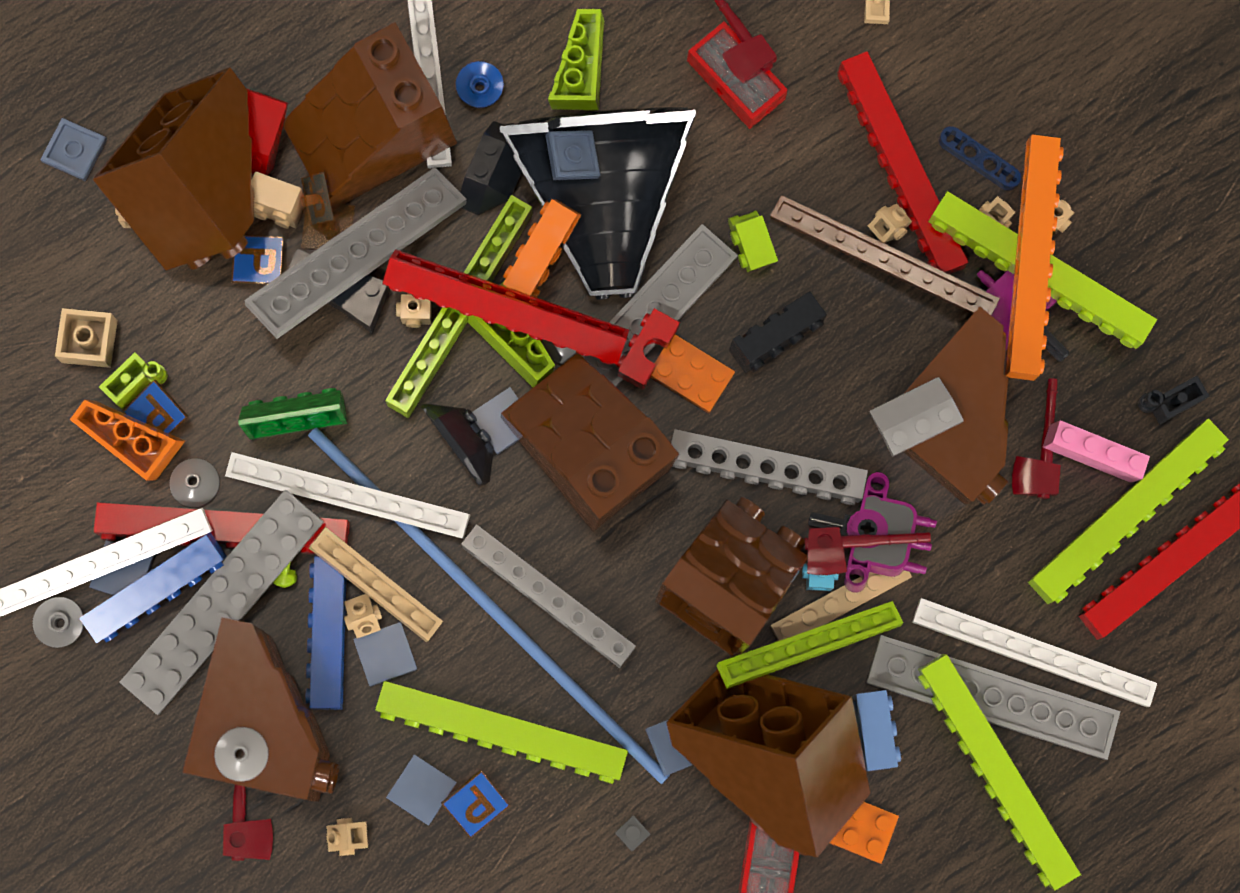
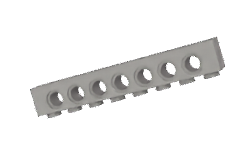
[671,429,868,505]
[461,524,636,668]

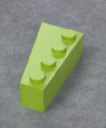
[548,9,604,110]
[468,282,555,387]

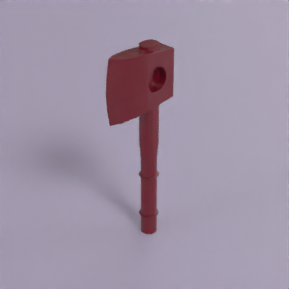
[713,0,777,83]
[1012,378,1061,499]
[804,527,931,575]
[223,784,273,861]

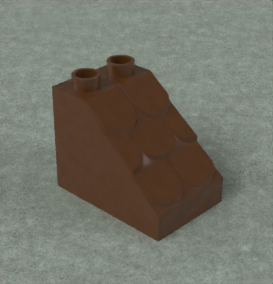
[283,22,457,211]
[93,67,254,270]
[876,307,1008,506]
[501,353,680,532]
[655,497,809,657]
[182,617,340,802]
[666,669,870,858]

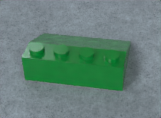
[238,388,347,440]

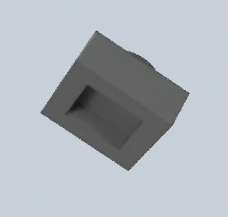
[615,815,651,852]

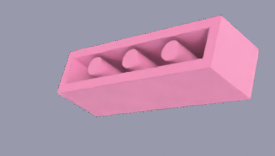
[1043,420,1150,483]

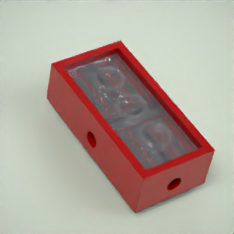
[687,22,788,129]
[738,820,799,893]

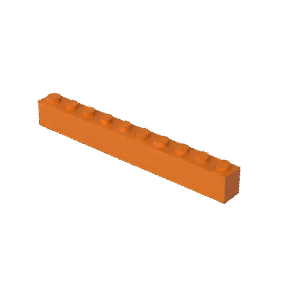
[1005,135,1063,381]

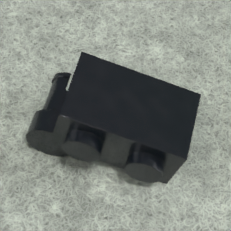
[1138,376,1210,425]

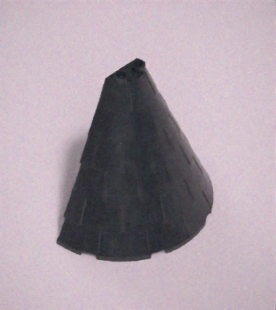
[499,107,696,300]

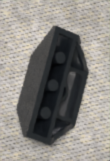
[460,121,522,215]
[421,404,494,485]

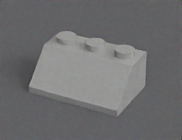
[869,377,964,457]

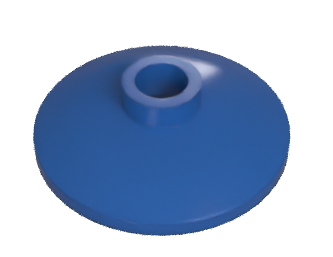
[456,61,504,108]

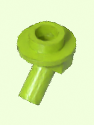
[273,562,297,588]

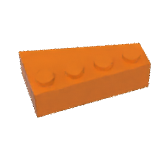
[503,199,581,298]
[70,400,185,480]

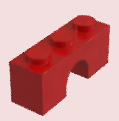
[616,308,680,390]

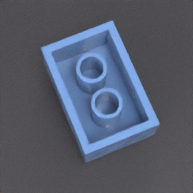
[852,690,901,772]

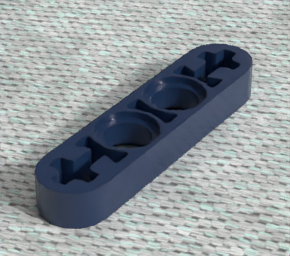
[939,126,1021,191]

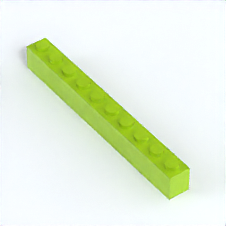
[928,191,1157,349]
[385,195,533,418]
[1028,418,1229,604]
[918,654,1081,891]
[375,681,628,784]

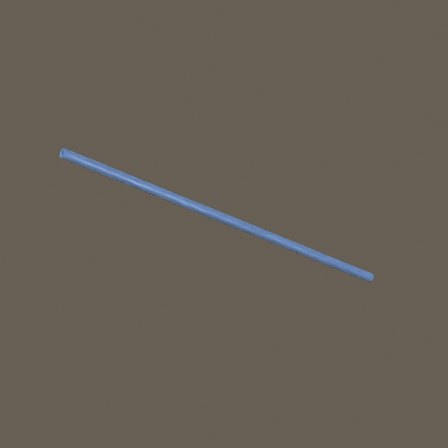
[308,427,670,784]

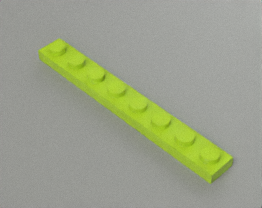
[717,601,903,688]

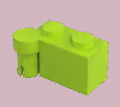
[728,210,778,272]
[99,352,168,410]

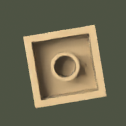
[251,171,307,229]
[55,308,118,368]

